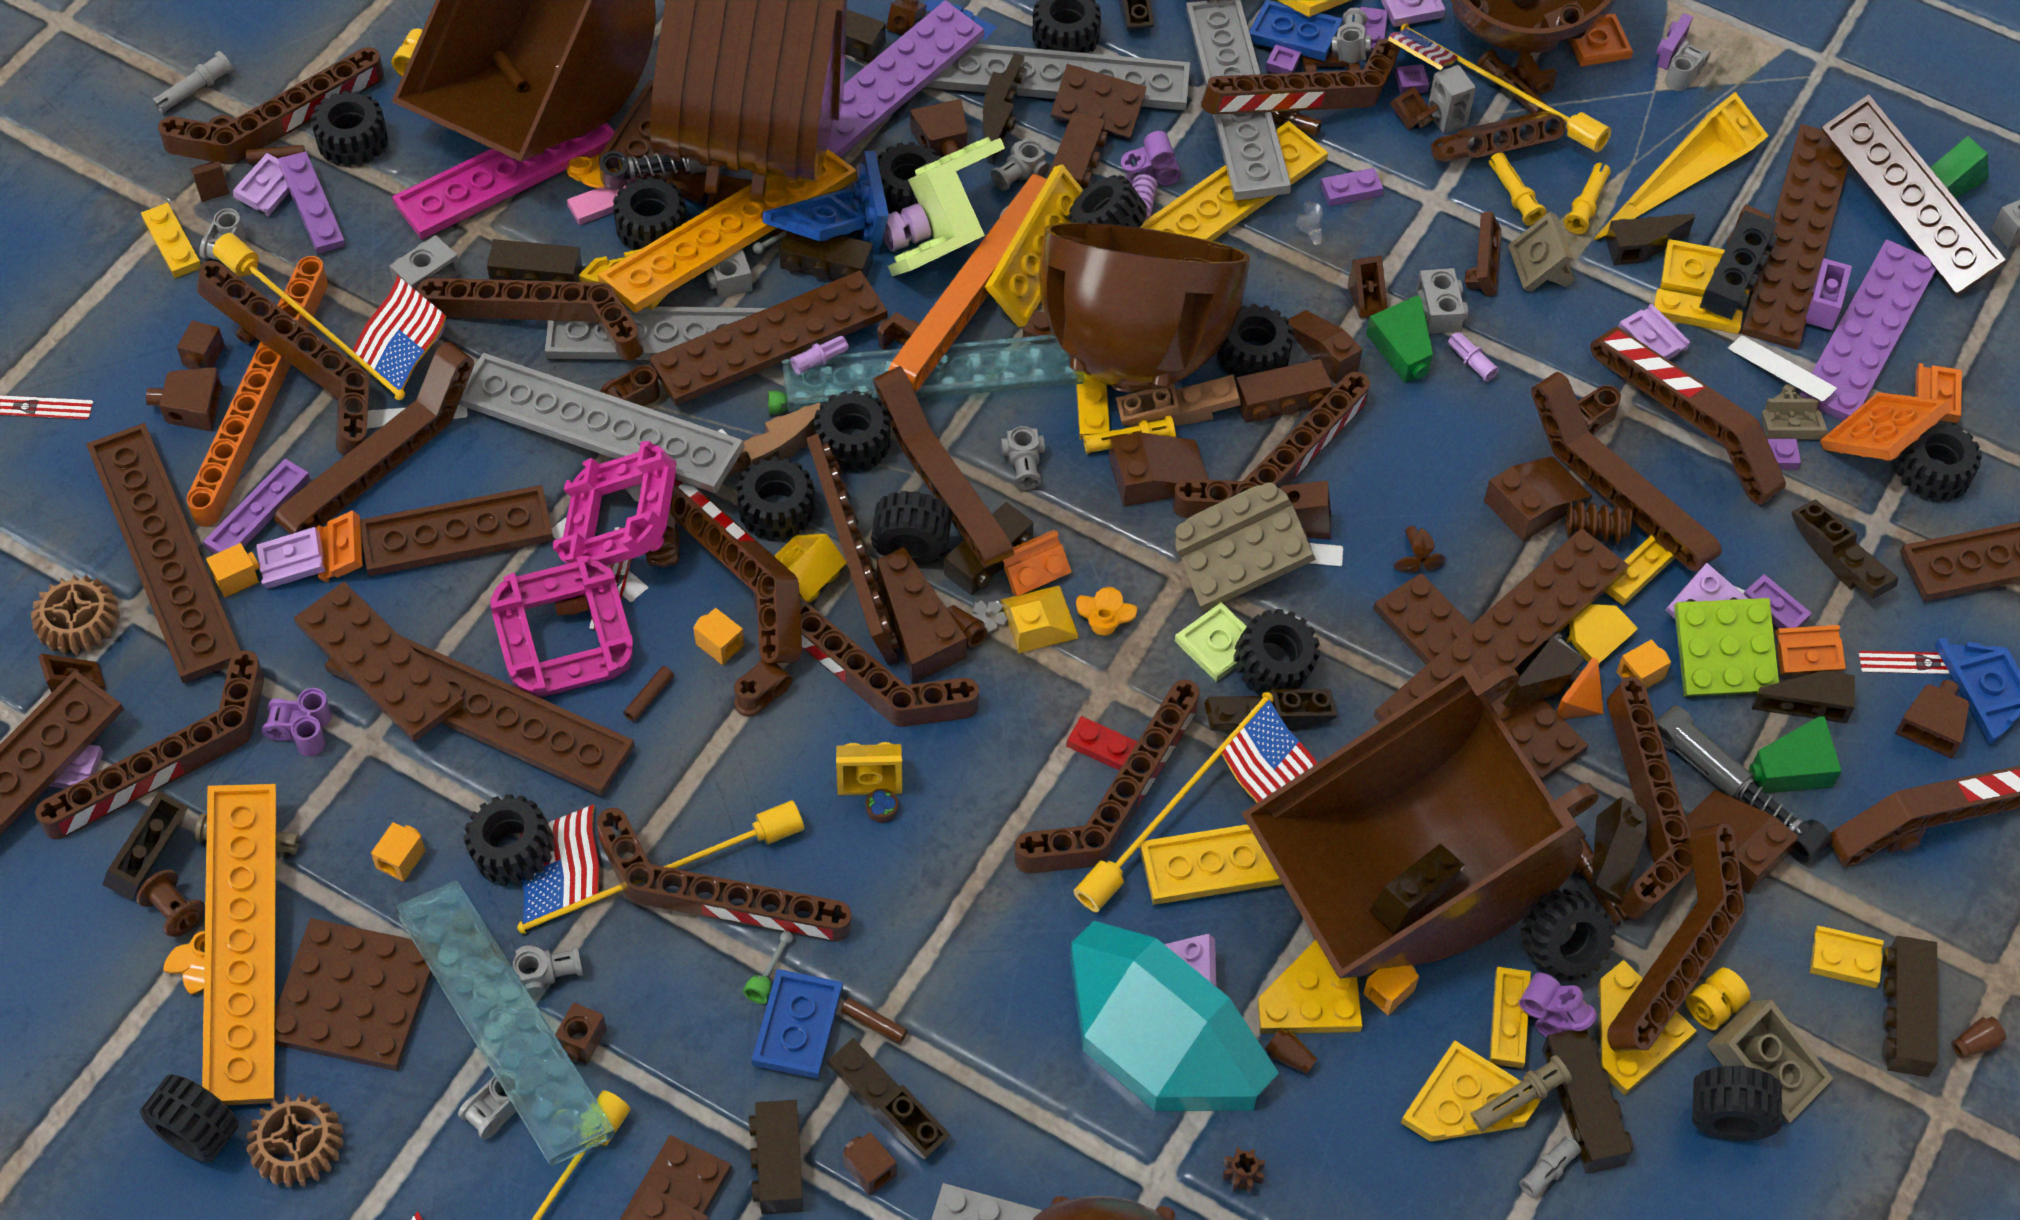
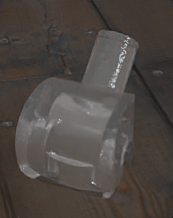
[1295,201,1323,245]

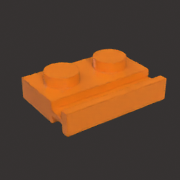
[1915,363,1962,423]
[316,510,362,583]
[1003,530,1071,596]
[1775,625,1846,675]

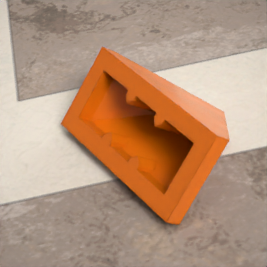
[1557,657,1604,719]

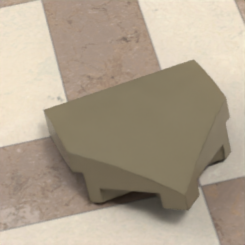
[1761,384,1827,440]

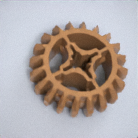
[30,575,120,656]
[247,1092,344,1188]

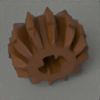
[645,515,681,567]

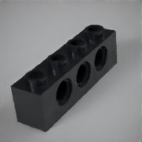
[1699,211,1778,320]

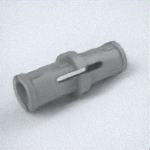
[1519,1136,1581,1198]

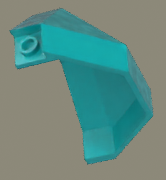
[1070,921,1279,1111]

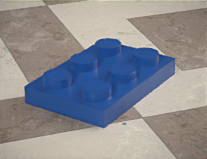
[1249,0,1343,61]
[852,151,889,254]
[752,969,843,1079]

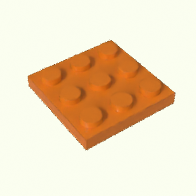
[1820,392,1949,461]

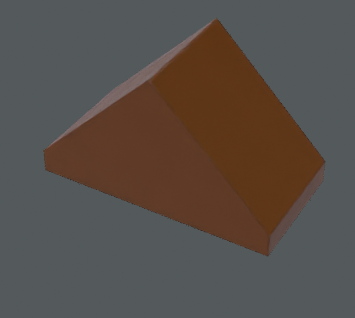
[189,160,230,202]
[1348,255,1388,317]
[38,653,106,693]

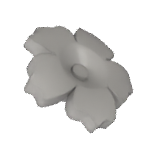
[973,600,1008,634]

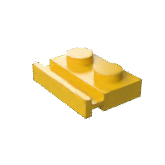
[1810,925,1884,988]

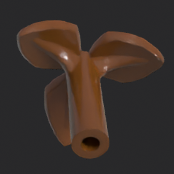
[1393,526,1446,573]

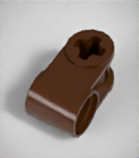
[600,365,660,406]
[1577,385,1621,435]
[734,659,793,717]

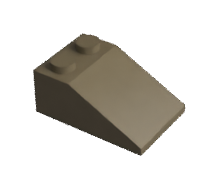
[1706,999,1833,1123]

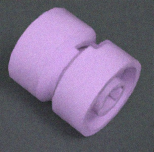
[883,204,931,252]

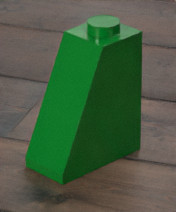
[1930,136,1989,199]
[1366,295,1433,383]
[1749,716,1842,793]

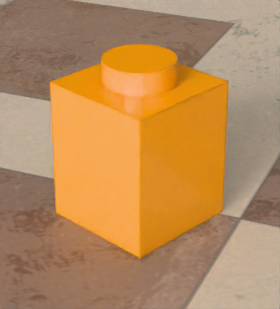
[206,543,260,598]
[693,608,744,665]
[1616,639,1671,689]
[371,822,425,882]
[1363,965,1419,1016]

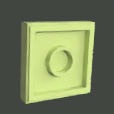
[1174,602,1247,682]

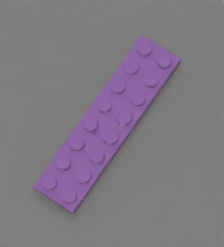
[827,0,985,157]
[1800,239,1936,421]

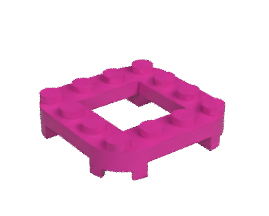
[553,441,677,566]
[490,556,633,697]

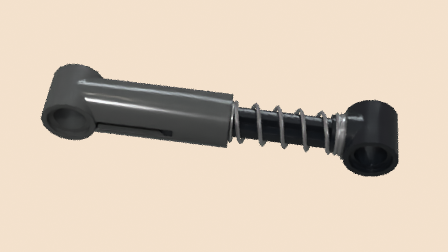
[600,151,728,190]
[1656,705,1832,865]

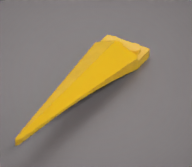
[1594,92,1768,240]

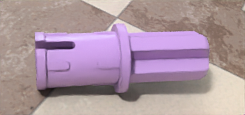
[1448,332,1499,382]
[790,336,849,375]

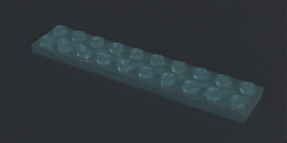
[782,335,1084,411]
[395,880,615,1167]

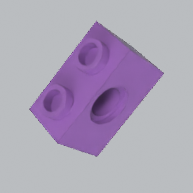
[1805,258,1852,330]

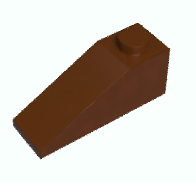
[1288,310,1363,384]

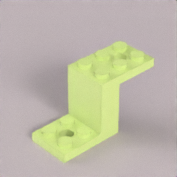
[888,137,1005,276]

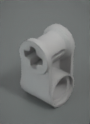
[1665,40,1711,91]
[200,208,246,260]
[458,1071,525,1140]

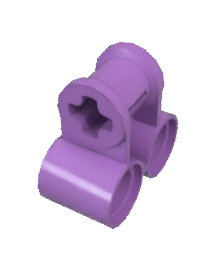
[1121,131,1181,186]
[262,688,332,757]
[1519,973,1597,1038]

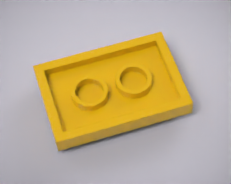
[1660,239,1749,306]

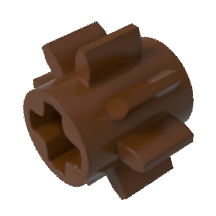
[1222,1147,1265,1193]

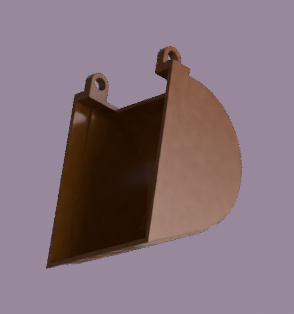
[391,0,656,161]
[650,0,847,203]
[1241,663,1599,978]

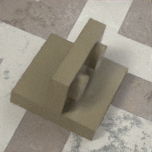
[1508,211,1575,292]

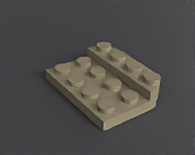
[1175,482,1316,612]

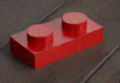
[1066,716,1138,771]

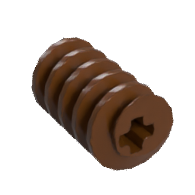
[1565,500,1632,546]

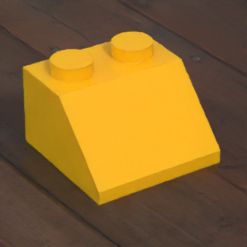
[774,534,847,603]
[836,742,902,795]

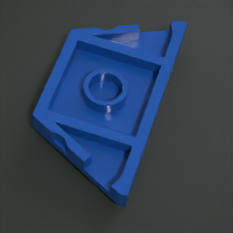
[762,188,866,241]
[1935,638,2020,745]

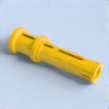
[1489,152,1547,226]
[1564,163,1611,234]
[1083,415,1176,454]

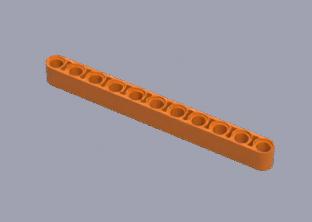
[888,174,1047,392]
[186,256,328,527]

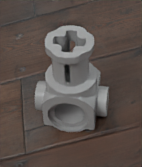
[1332,8,1372,63]
[990,138,1049,191]
[1001,426,1045,490]
[513,945,583,997]

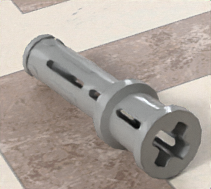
[152,51,234,114]

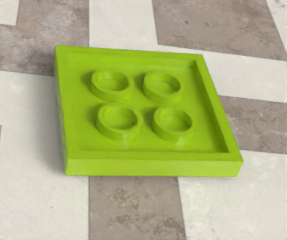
[1674,598,1779,697]

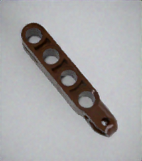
[1431,111,1565,162]

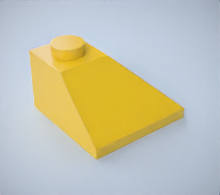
[1000,585,1078,653]

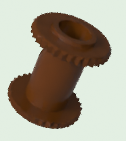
[137,870,205,937]

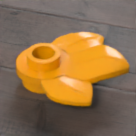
[567,155,618,188]
[1076,587,1137,636]
[163,931,205,995]

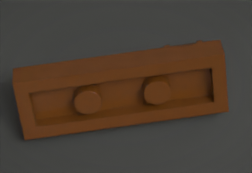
[1465,211,1501,297]

